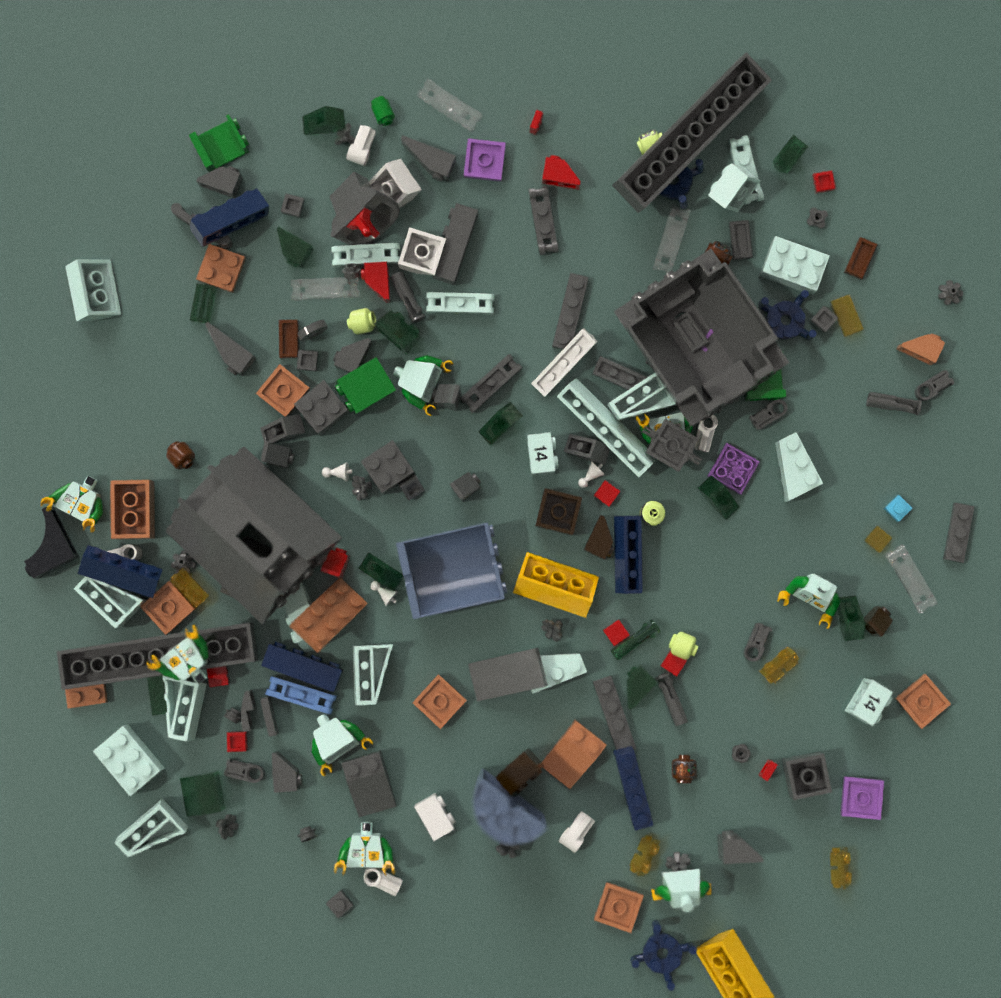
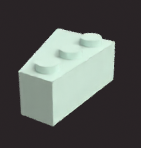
[608,373,676,421]
[353,644,393,705]
[115,798,188,857]

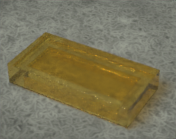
[831,294,863,337]

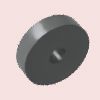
[297,320,328,342]

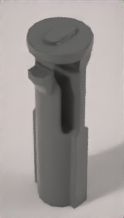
[391,272,426,324]
[866,392,922,415]
[655,672,688,726]

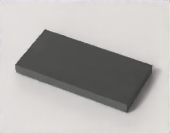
[468,648,548,701]

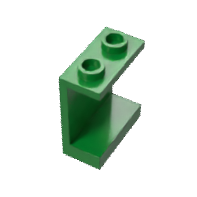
[189,114,249,172]
[744,351,786,401]
[335,357,396,414]

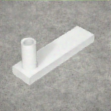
[531,328,598,397]

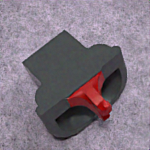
[329,172,400,245]

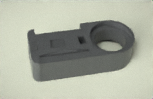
[915,370,954,401]
[749,399,788,430]
[743,623,772,662]
[224,758,265,783]

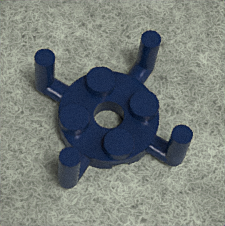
[660,159,704,209]
[758,290,817,340]
[630,920,697,991]

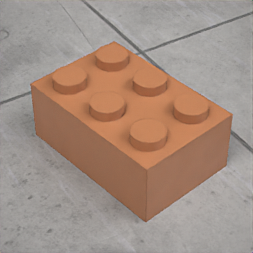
[111,480,155,539]

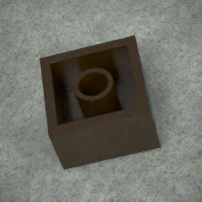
[535,488,582,536]
[495,748,544,795]

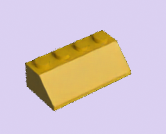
[513,552,599,618]
[696,929,774,998]

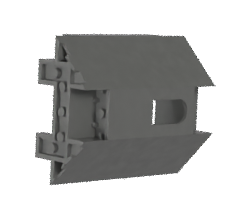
[614,249,790,426]
[166,447,342,625]

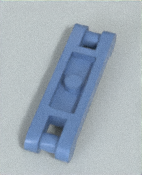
[265,675,337,714]

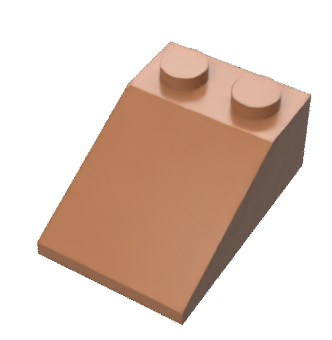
[542,719,607,789]

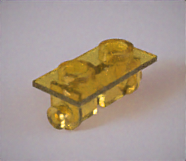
[170,568,209,608]
[759,647,800,684]
[629,834,660,876]
[830,847,852,890]

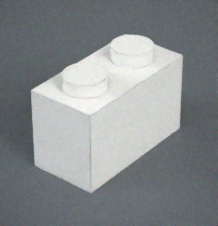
[415,793,456,841]

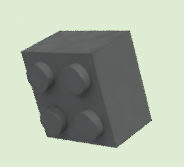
[294,380,350,436]
[361,440,415,495]
[782,752,832,800]

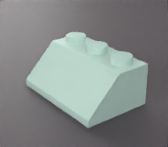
[65,259,121,321]

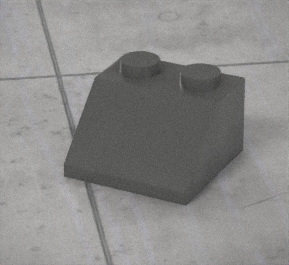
[717,830,763,864]

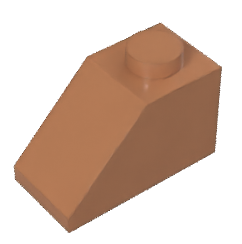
[896,334,945,366]

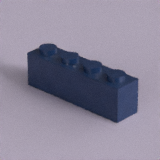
[190,188,269,247]
[614,516,643,594]
[78,545,163,598]
[261,641,344,692]
[613,746,654,831]

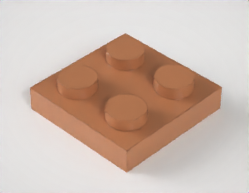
[196,244,246,293]
[256,364,310,417]
[140,581,196,635]
[412,674,467,729]
[895,674,951,729]
[594,882,644,933]

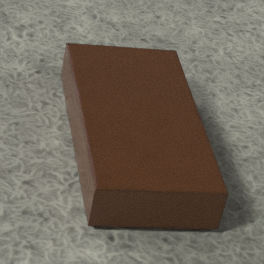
[844,237,878,280]
[279,319,299,359]

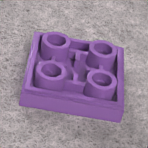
[707,443,760,495]

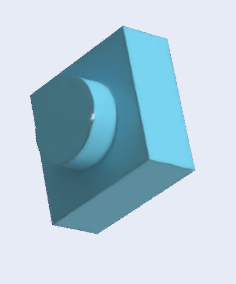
[884,495,912,522]

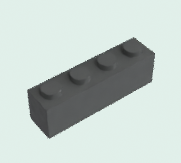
[433,203,478,285]

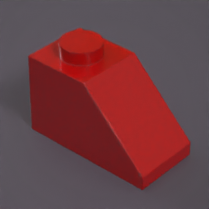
[542,155,581,190]
[361,261,390,303]
[320,547,350,578]

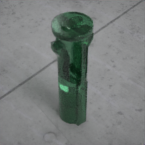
[610,619,661,661]

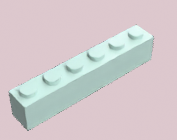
[557,378,657,477]

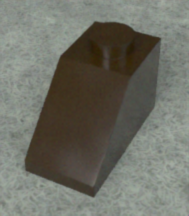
[583,515,614,560]
[859,606,893,637]

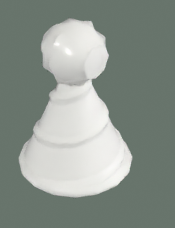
[322,462,353,481]
[578,462,605,488]
[370,581,398,606]

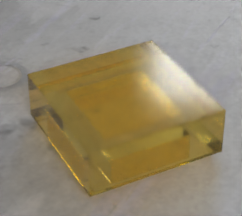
[864,526,892,553]

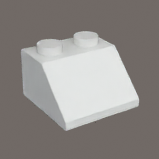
[369,159,422,208]
[398,227,446,276]

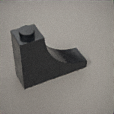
[24,506,79,579]

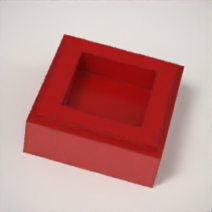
[530,110,543,135]
[812,171,836,194]
[594,480,620,507]
[603,619,629,646]
[660,650,687,677]
[207,666,229,688]
[227,731,247,752]
[759,760,778,781]

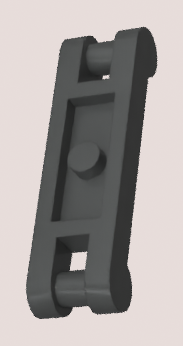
[528,186,559,255]
[171,203,233,249]
[460,354,523,414]

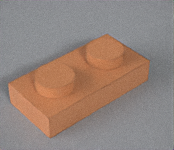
[65,684,108,708]

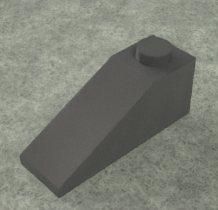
[401,135,456,182]
[205,322,256,376]
[431,384,461,411]

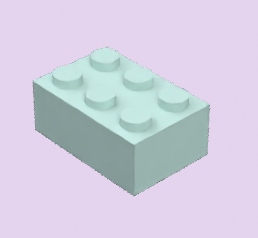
[759,236,830,295]
[93,724,165,796]

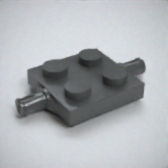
[642,419,702,472]

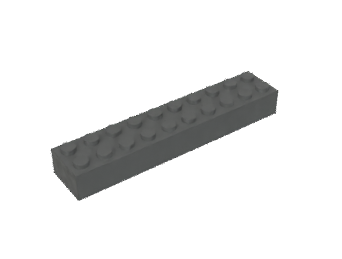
[612,52,772,213]
[57,623,258,690]

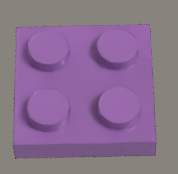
[464,138,506,182]
[840,776,884,820]

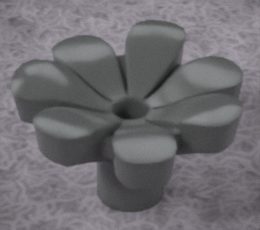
[335,122,355,145]
[938,280,963,305]
[352,476,372,501]
[171,550,197,575]
[541,619,563,642]
[216,814,238,840]
[496,842,520,858]
[665,852,691,872]

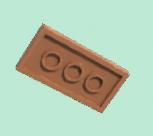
[290,578,368,653]

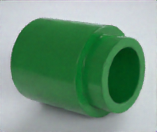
[371,96,395,126]

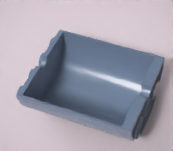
[396,522,507,619]
[473,768,547,844]

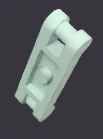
[728,135,764,205]
[331,243,400,267]
[426,292,495,315]

